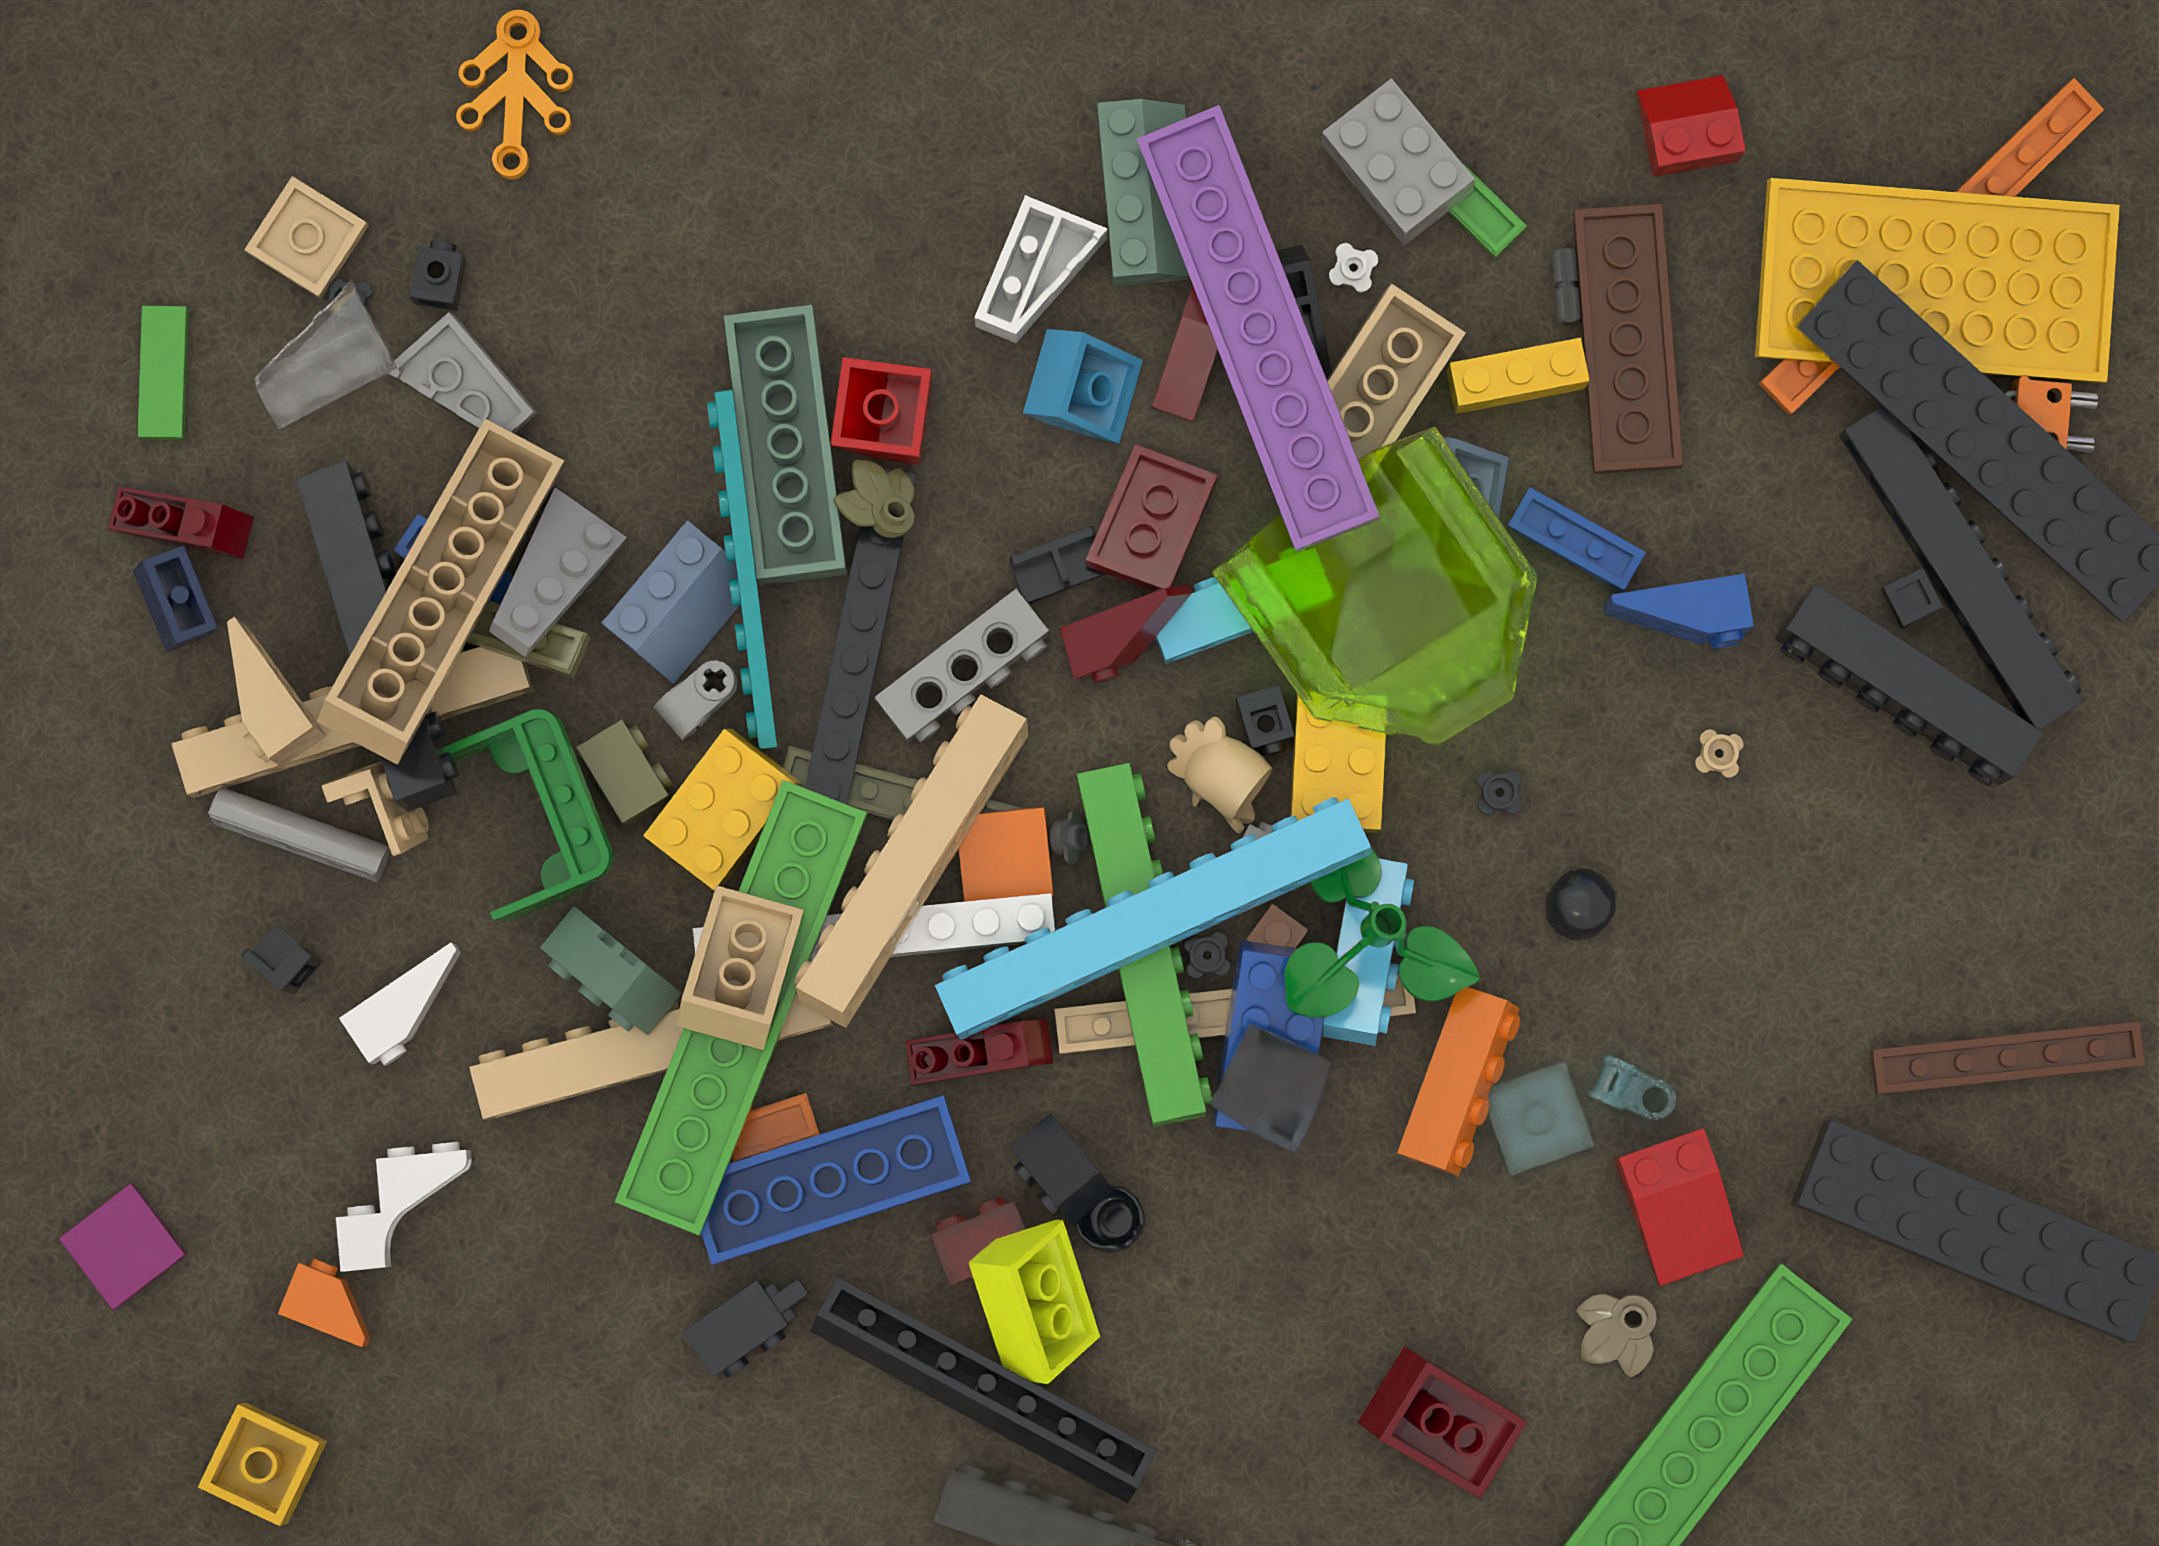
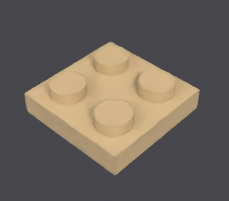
[244,176,369,299]

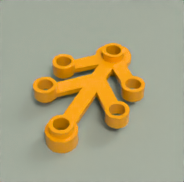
[456,10,574,180]

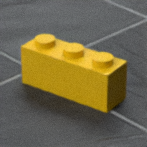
[1446,338,1590,414]

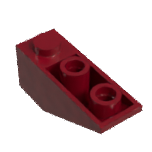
[108,486,254,559]
[905,1019,1054,1085]

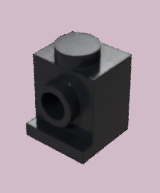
[409,240,466,311]
[1235,685,1295,757]

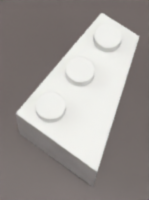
[974,195,1108,343]

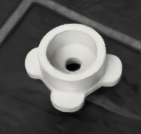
[1329,243,1378,292]

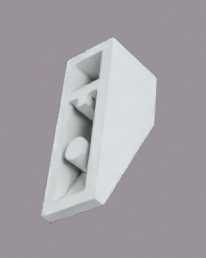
[339,942,461,1066]

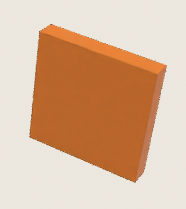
[959,806,1054,902]

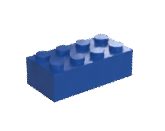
[1212,940,1324,1139]

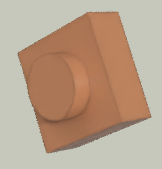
[1246,904,1308,948]

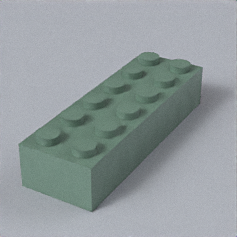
[724,305,848,586]

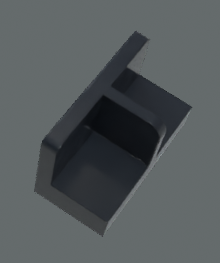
[1009,526,1107,604]
[241,927,324,995]

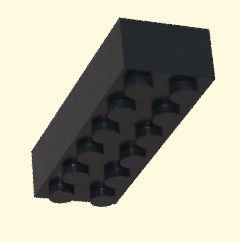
[1775,584,2043,786]

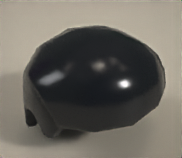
[1545,868,1616,941]
[1074,1185,1145,1253]

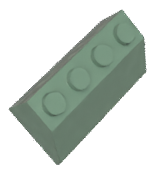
[1097,99,1191,286]

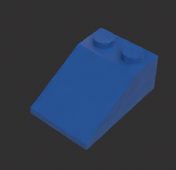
[1603,574,1754,649]

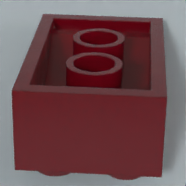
[1357,1346,1527,1499]

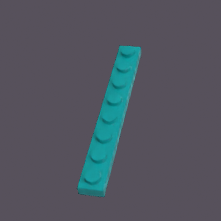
[707,389,777,749]

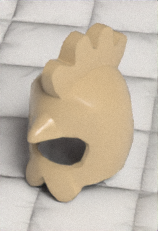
[1167,717,1273,833]

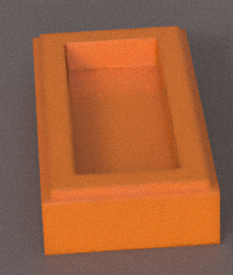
[732,1093,820,1162]

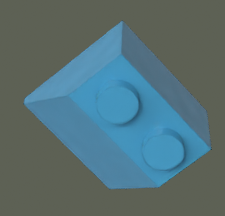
[1023,329,1143,444]

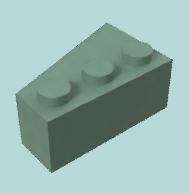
[540,906,682,1035]

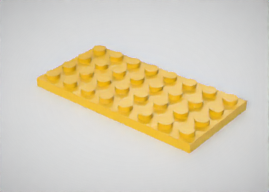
[1755,178,2120,383]

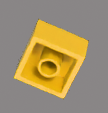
[198,1403,327,1526]

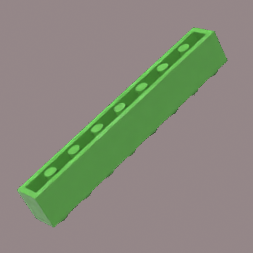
[1077,763,1213,1128]

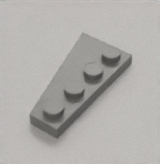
[489,487,627,657]

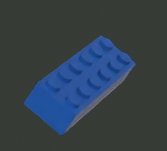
[702,1095,972,1265]

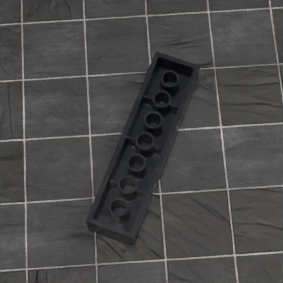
[1791,1120,2159,1343]

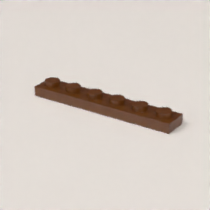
[1870,1021,2146,1095]

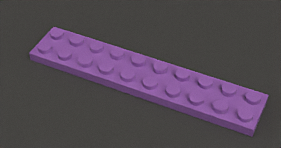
[1137,105,1381,552]

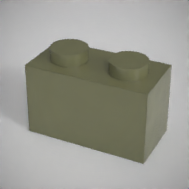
[576,719,673,826]

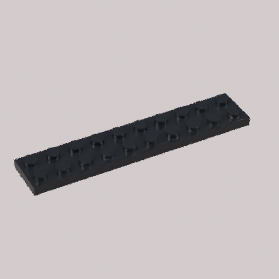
[1794,260,2159,623]

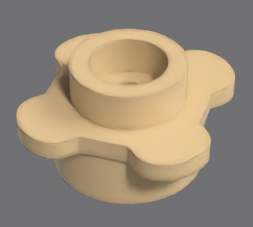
[1695,729,1744,778]

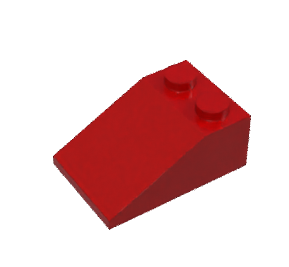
[1614,1128,1744,1286]

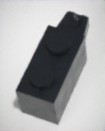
[682,1279,810,1379]

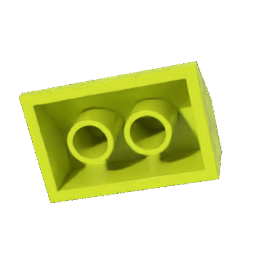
[968,1220,1100,1384]

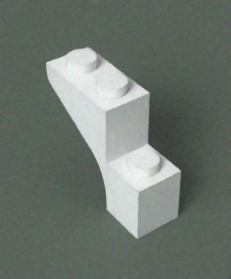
[336,1142,472,1272]

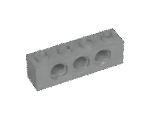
[875,589,1049,744]

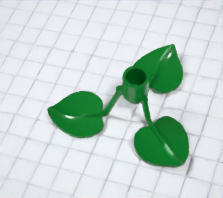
[1284,848,1480,1018]

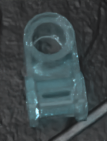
[1585,1054,1676,1122]

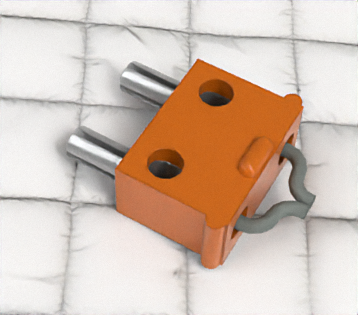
[2005,375,2098,453]

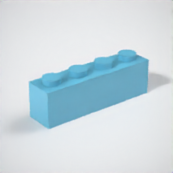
[1155,547,1333,665]
[1322,859,1414,1046]

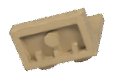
[322,761,429,856]

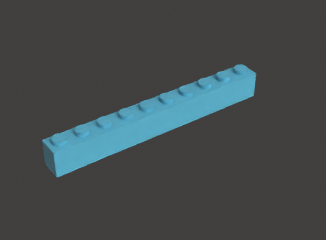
[935,797,1372,1040]

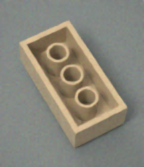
[1327,284,1466,483]

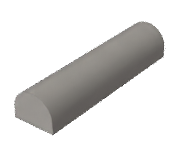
[208,787,390,883]

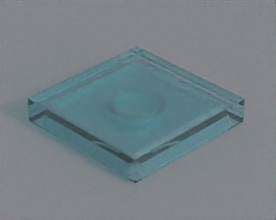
[1487,1061,1595,1176]

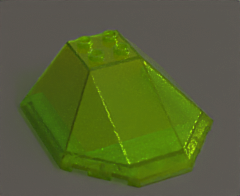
[1212,426,1538,745]

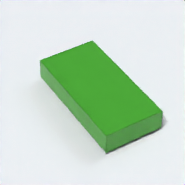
[1448,165,1527,259]

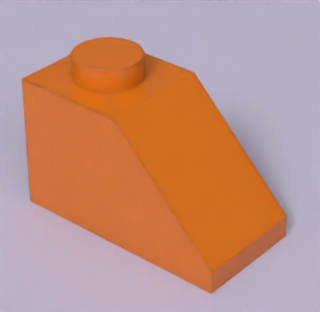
[278,1258,371,1347]

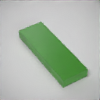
[138,306,189,440]

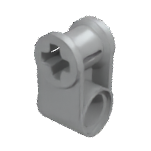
[653,660,738,741]

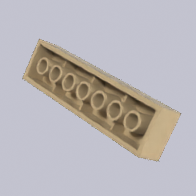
[316,419,564,765]

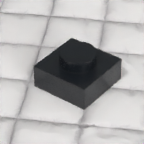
[1881,568,1943,628]

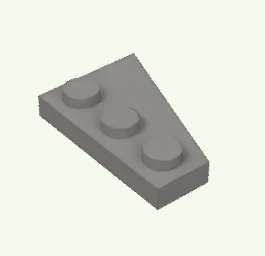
[384,312,537,434]

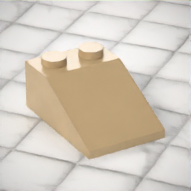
[227,617,326,767]
[676,885,804,1050]

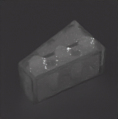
[254,279,397,429]

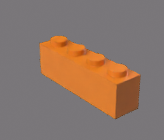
[1397,987,1520,1177]

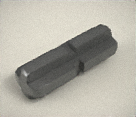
[1552,248,1581,325]

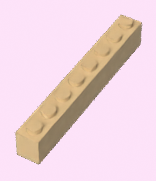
[171,647,534,798]
[794,694,1029,1028]
[469,994,833,1120]

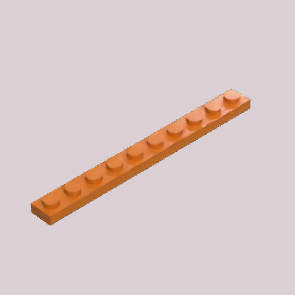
[1758,78,2104,415]

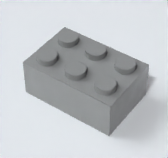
[1322,78,1475,246]

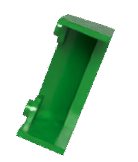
[443,709,613,921]

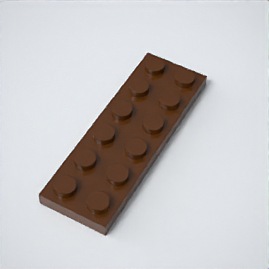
[1573,204,1683,474]

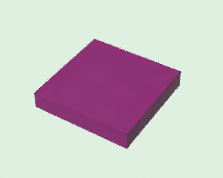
[59,1183,187,1310]

